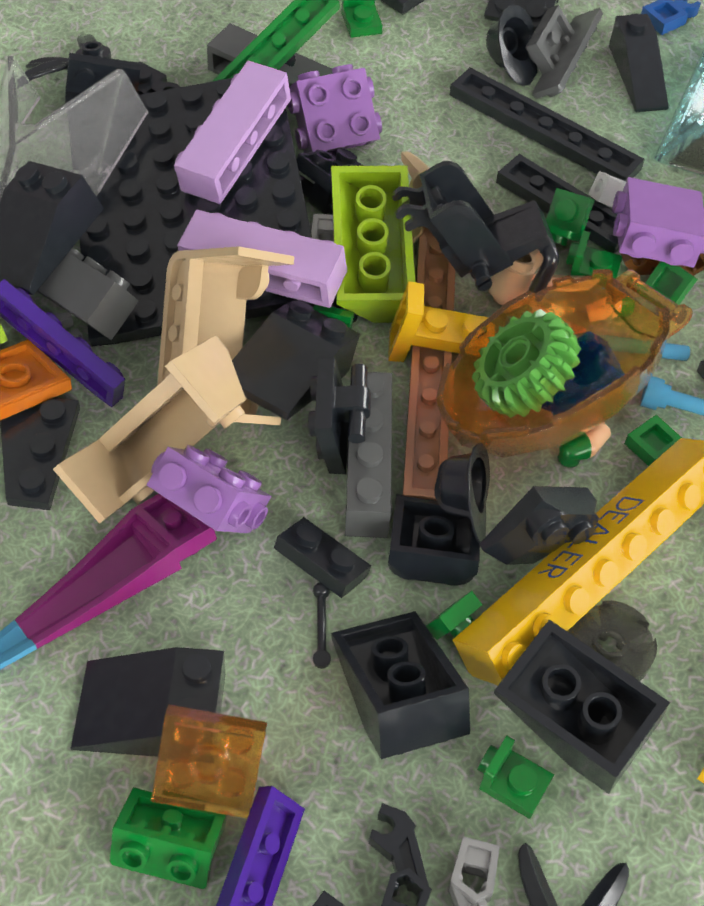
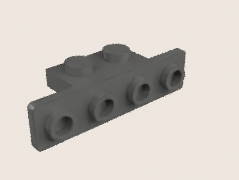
[526,5,603,99]

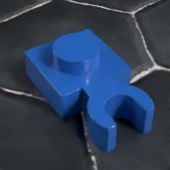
[641,0,701,35]

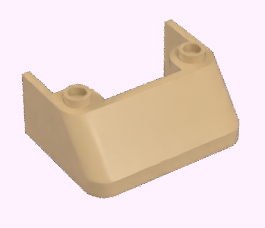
[157,246,294,426]
[53,335,246,524]

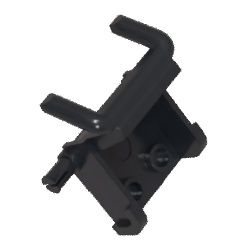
[392,161,559,301]

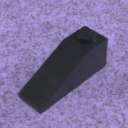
[609,13,669,112]

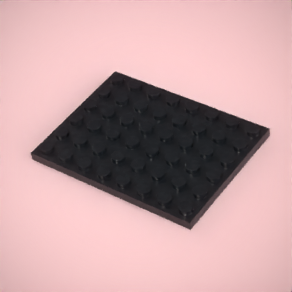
[67,69,315,347]

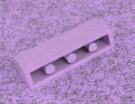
[174,61,291,204]
[177,209,347,308]

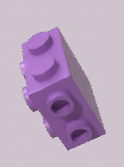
[288,64,382,153]
[612,177,704,268]
[147,445,272,533]

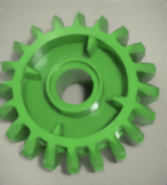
[471,309,581,418]

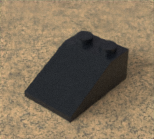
[0,161,104,295]
[232,299,360,420]
[331,611,470,759]
[494,619,670,794]
[71,647,226,761]

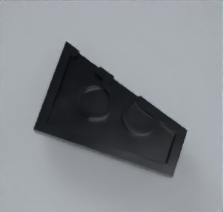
[0,397,80,511]

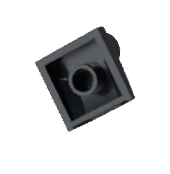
[479,486,599,565]
[388,494,480,586]

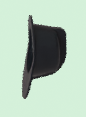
[486,5,538,86]
[435,443,490,543]

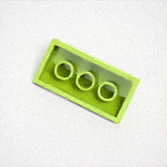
[331,165,415,323]

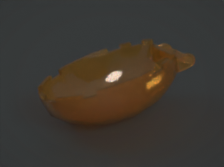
[436,269,693,458]

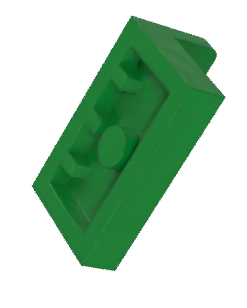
[110,787,227,889]

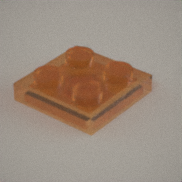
[151,704,267,819]

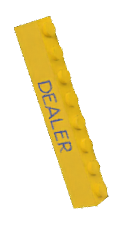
[452,438,704,686]

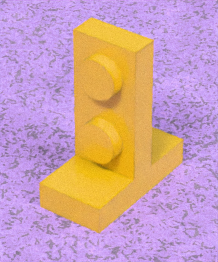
[388,281,493,362]

